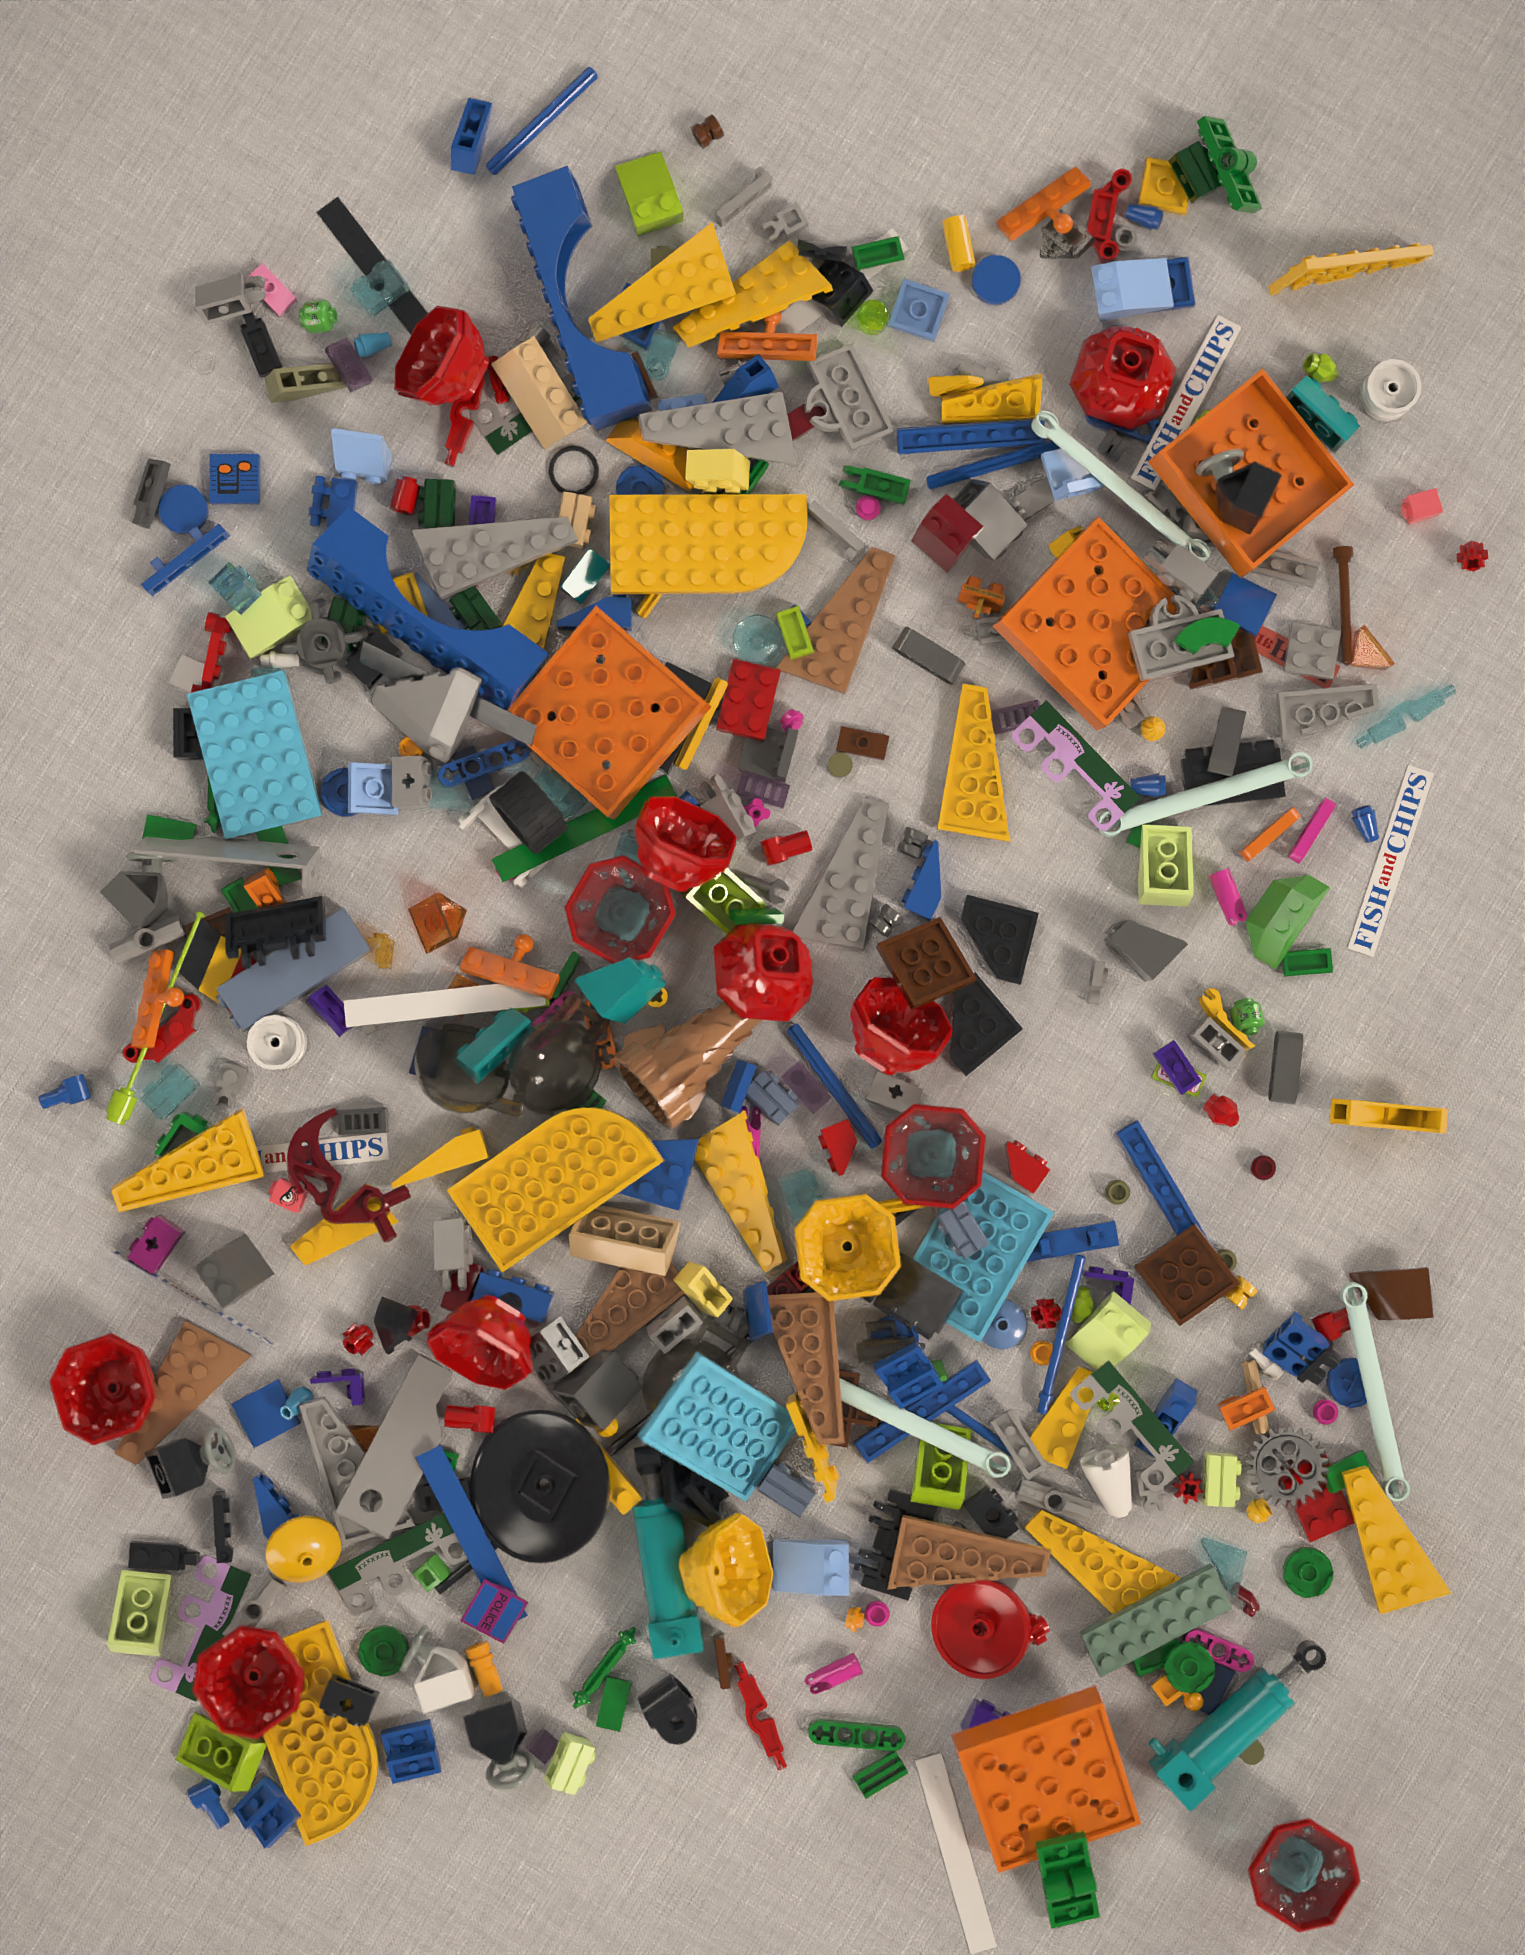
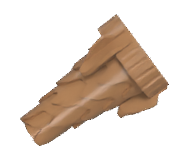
[613,1001,763,1130]

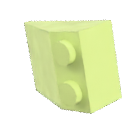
[225,575,312,660]
[1138,825,1194,907]
[1065,1291,1151,1370]
[107,1570,172,1657]

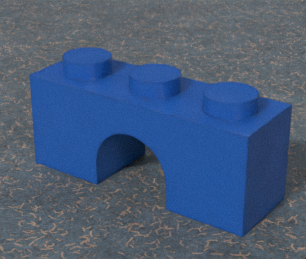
[472,1268,554,1323]

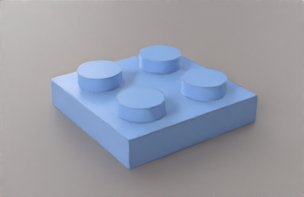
[348,762,398,815]

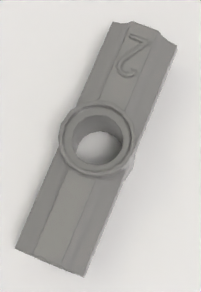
[109,915,186,964]
[1015,1477,1093,1523]
[223,1572,287,1636]

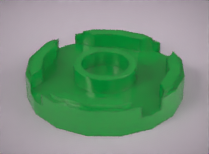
[1283,1547,1334,1598]
[358,1625,409,1677]
[1164,1641,1215,1693]

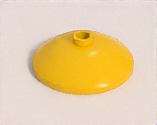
[265,1516,341,1583]

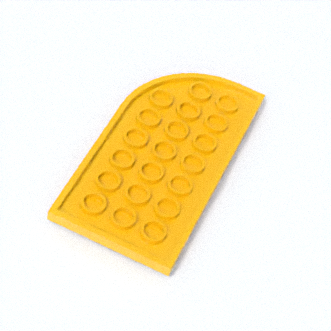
[609,494,807,594]
[447,1107,665,1273]
[251,1619,378,1846]

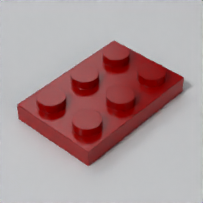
[716,659,781,742]
[1282,1453,1355,1542]

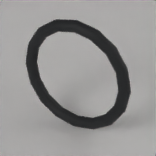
[548,446,599,495]

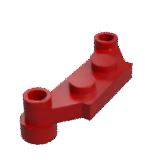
[1085,169,1132,264]
[191,612,232,693]
[123,994,202,1063]

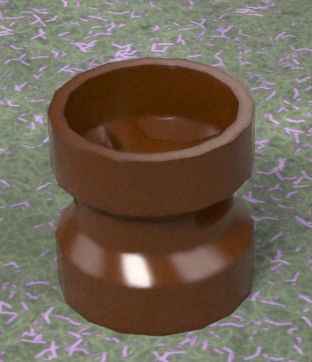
[691,114,724,149]

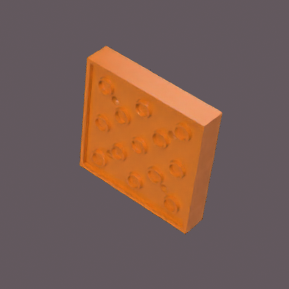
[1148,368,1355,578]
[992,517,1177,731]
[507,606,712,820]
[952,1685,1141,1873]

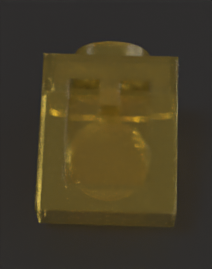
[366,933,395,970]

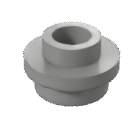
[1112,227,1137,252]

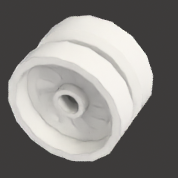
[1359,359,1421,422]
[247,1015,307,1070]

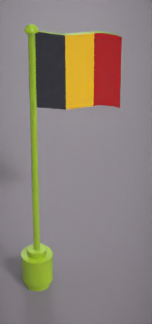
[105,911,257,1125]

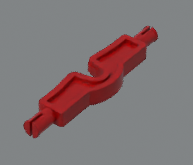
[444,376,485,467]
[734,1661,787,1770]

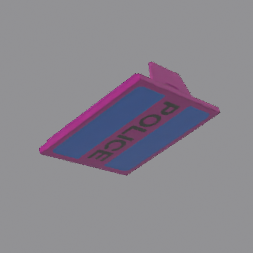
[460,1579,528,1644]

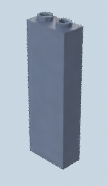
[216,908,372,1032]

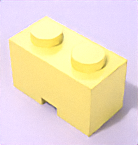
[673,1262,733,1318]

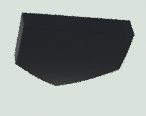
[797,239,847,262]
[374,1296,419,1355]
[682,1470,729,1524]

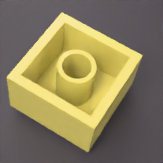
[685,449,750,495]

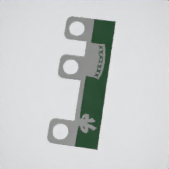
[471,350,580,455]
[1070,1360,1194,1492]
[328,1513,467,1614]

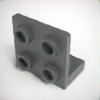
[738,727,799,783]
[529,1316,589,1386]

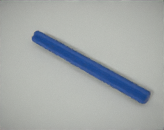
[486,67,598,175]
[926,440,1061,490]
[787,1023,882,1149]

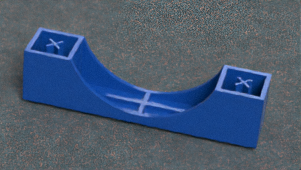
[511,166,653,430]
[307,507,549,711]

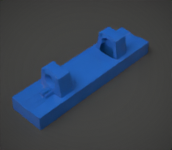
[141,524,230,596]
[1027,1220,1119,1262]

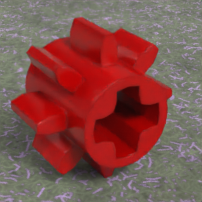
[1457,540,1489,572]
[1031,1298,1062,1329]
[342,1323,374,1356]
[1172,1472,1204,1504]
[1029,1613,1050,1646]

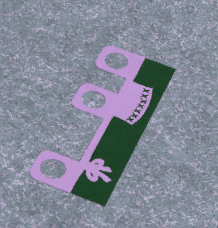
[1012,700,1140,831]
[150,1556,251,1702]

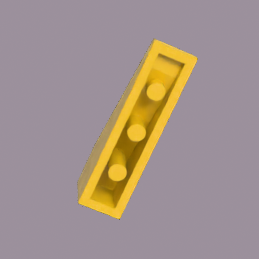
[391,1126,490,1188]
[575,1418,642,1515]

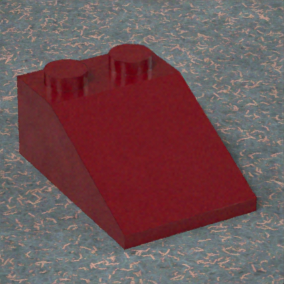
[911,494,984,573]

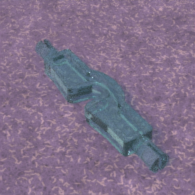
[1356,684,1456,749]

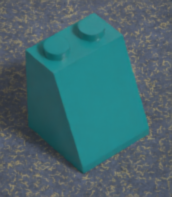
[574,958,667,1024]

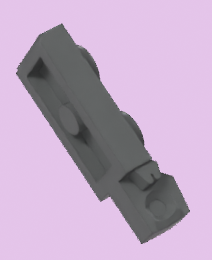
[132,459,171,529]

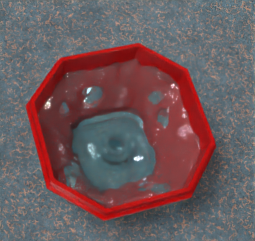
[564,855,676,964]
[881,1104,986,1209]
[1248,1818,1361,1933]

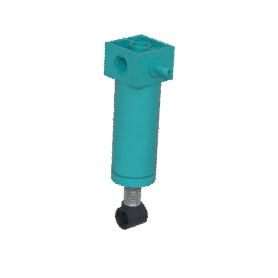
[632,1445,704,1660]
[1148,1640,1326,1812]

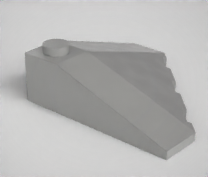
[372,667,482,764]

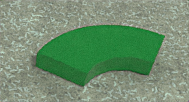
[1173,617,1241,655]

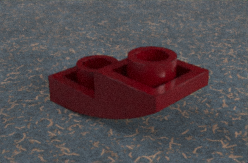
[787,403,825,441]
[767,1261,808,1295]
[440,1263,484,1312]

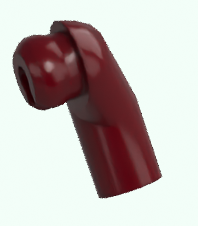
[1229,1582,1260,1617]

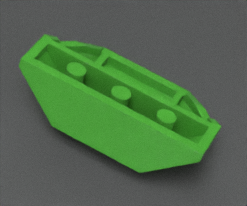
[1246,875,1330,970]

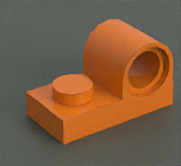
[244,867,287,908]
[1218,1386,1276,1431]

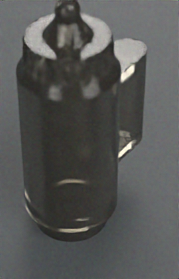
[856,1319,925,1365]

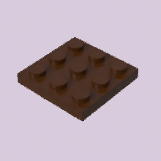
[876,917,977,1010]
[1134,1222,1240,1326]

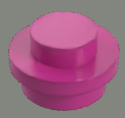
[856,495,880,520]
[780,709,803,732]
[1313,1399,1338,1425]
[865,1601,890,1627]

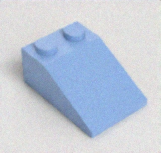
[1091,258,1174,322]
[331,428,392,484]
[773,1539,849,1595]

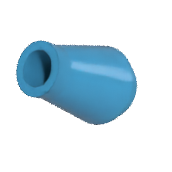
[353,332,392,358]
[280,1387,314,1419]

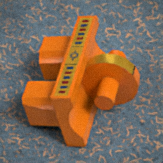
[957,576,1006,619]

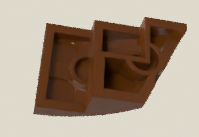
[1189,629,1263,690]
[1349,1267,1434,1320]

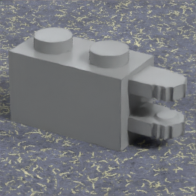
[195,274,265,325]
[1144,540,1218,604]
[700,774,757,844]
[433,1218,473,1292]

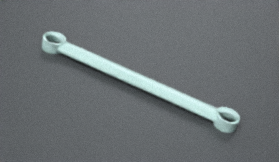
[1031,411,1211,562]
[1098,752,1313,837]
[1340,1282,1410,1501]
[840,1378,1011,1478]

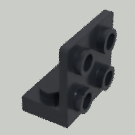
[811,260,874,327]

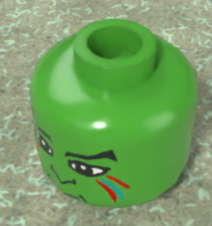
[299,300,338,333]
[1230,998,1265,1036]

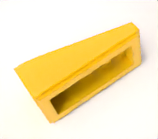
[928,375,984,398]

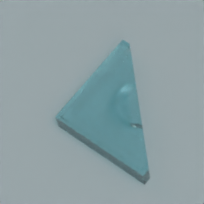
[427,767,471,809]
[1201,1537,1247,1597]

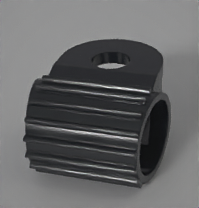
[638,1674,698,1745]

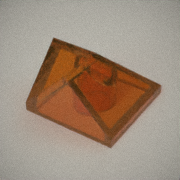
[408,892,467,954]

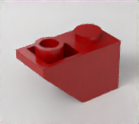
[818,1118,857,1176]
[1004,1140,1051,1194]

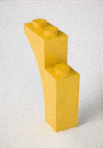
[1329,1098,1448,1134]

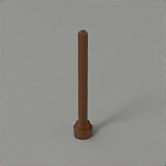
[1333,546,1353,665]

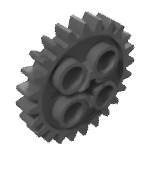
[1246,1426,1330,1509]

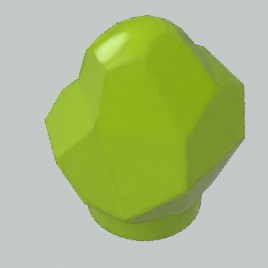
[1302,353,1338,383]
[1063,1286,1094,1323]

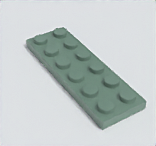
[1079,1563,1232,1678]

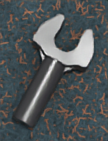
[743,874,789,904]

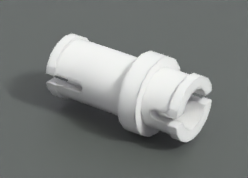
[260,651,300,671]
[1247,1343,1285,1382]

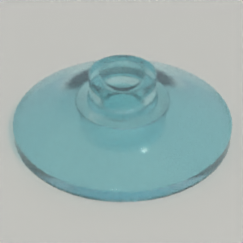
[733,615,782,664]

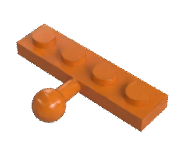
[996,166,1091,242]
[717,311,818,361]
[459,934,560,1000]
[131,949,184,1049]

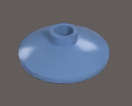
[982,1300,1026,1349]

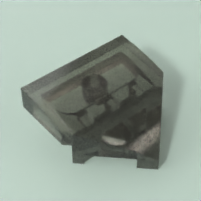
[1040,209,1096,259]

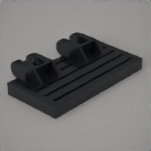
[225,896,326,969]
[853,1489,938,1601]

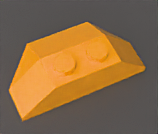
[606,417,694,492]

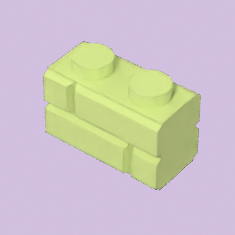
[1202,1452,1241,1507]
[543,1732,595,1795]

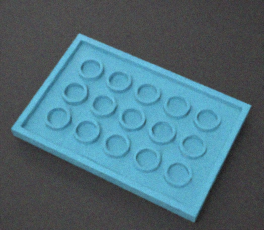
[187,670,323,839]
[913,1172,1055,1342]
[637,1352,796,1502]

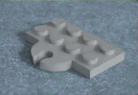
[804,343,895,452]
[1127,595,1235,681]

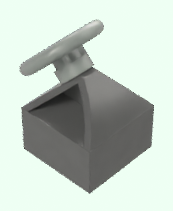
[100,852,178,929]

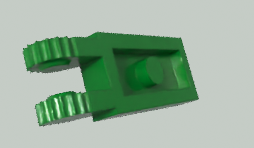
[839,465,911,505]

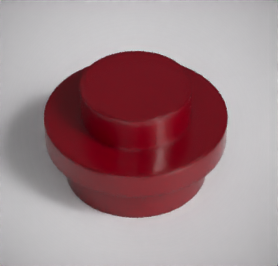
[1251,1155,1276,1180]

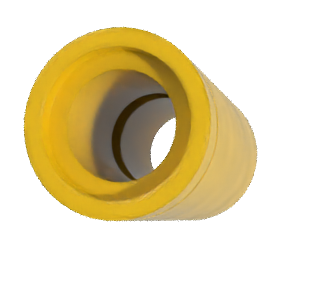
[942,215,976,272]

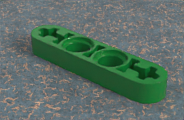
[808,1719,905,1751]

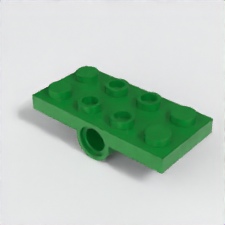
[1197,116,1262,213]
[1035,1831,1100,1929]

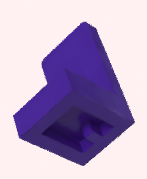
[1082,1266,1134,1305]
[310,1368,366,1406]

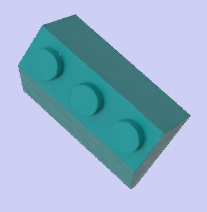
[1286,376,1360,453]
[456,1008,532,1084]

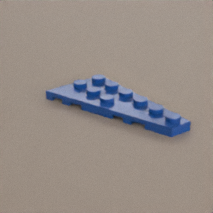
[619,1138,700,1211]

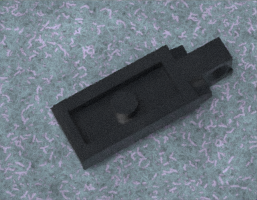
[240,311,283,378]
[213,1491,234,1563]
[128,1541,200,1571]

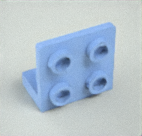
[1041,444,1105,501]

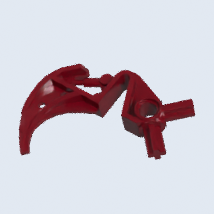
[287,1108,411,1243]

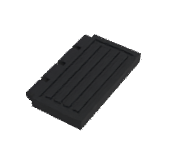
[1181,739,1286,807]
[861,1251,964,1340]

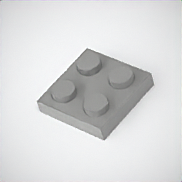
[1283,622,1341,681]

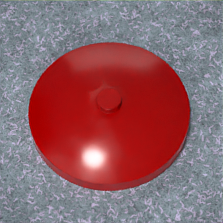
[931,1580,1031,1679]

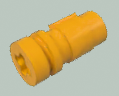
[465,1641,503,1697]

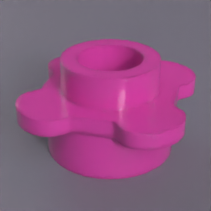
[743,798,770,827]

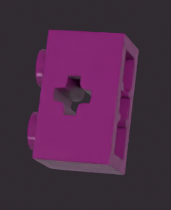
[127,1215,186,1274]

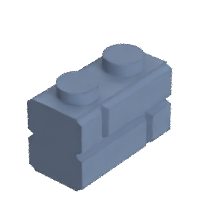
[746,1070,799,1126]
[936,1201,990,1259]
[757,1462,816,1518]

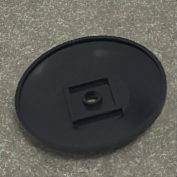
[470,1410,610,1563]

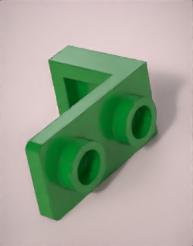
[154,1112,210,1156]

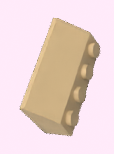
[491,336,587,450]
[569,1205,680,1276]

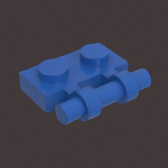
[308,476,358,528]

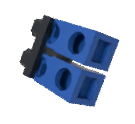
[1262,1311,1341,1385]

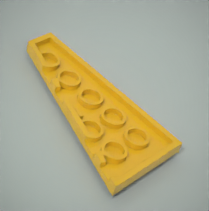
[588,222,736,343]
[1341,1465,1452,1614]

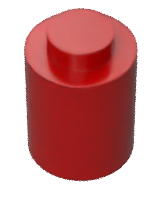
[389,476,420,516]

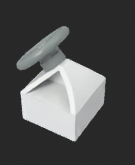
[400,1625,477,1713]

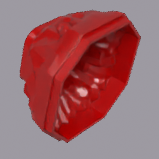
[394,306,489,406]
[1069,325,1176,430]
[635,796,737,892]
[714,923,814,1022]
[850,977,953,1075]
[426,1295,533,1390]
[49,1333,156,1446]
[192,1625,305,1739]

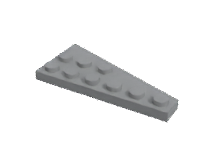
[638,392,797,467]
[412,517,578,599]
[793,799,889,949]
[299,1396,416,1545]

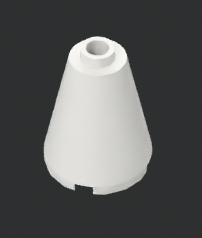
[1080,1445,1132,1518]

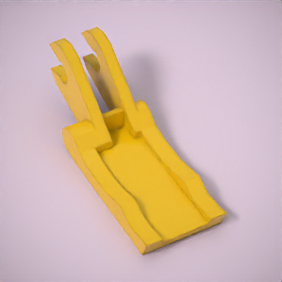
[1198,988,1256,1051]

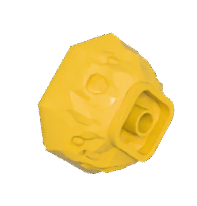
[794,1194,901,1301]
[679,1512,773,1628]

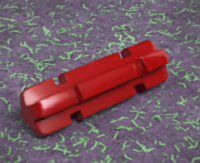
[487,355,510,404]

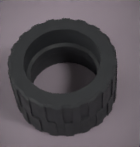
[489,771,568,854]

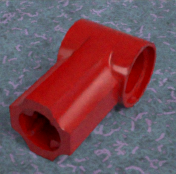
[760,830,813,866]
[1312,1307,1351,1341]
[444,1405,496,1433]

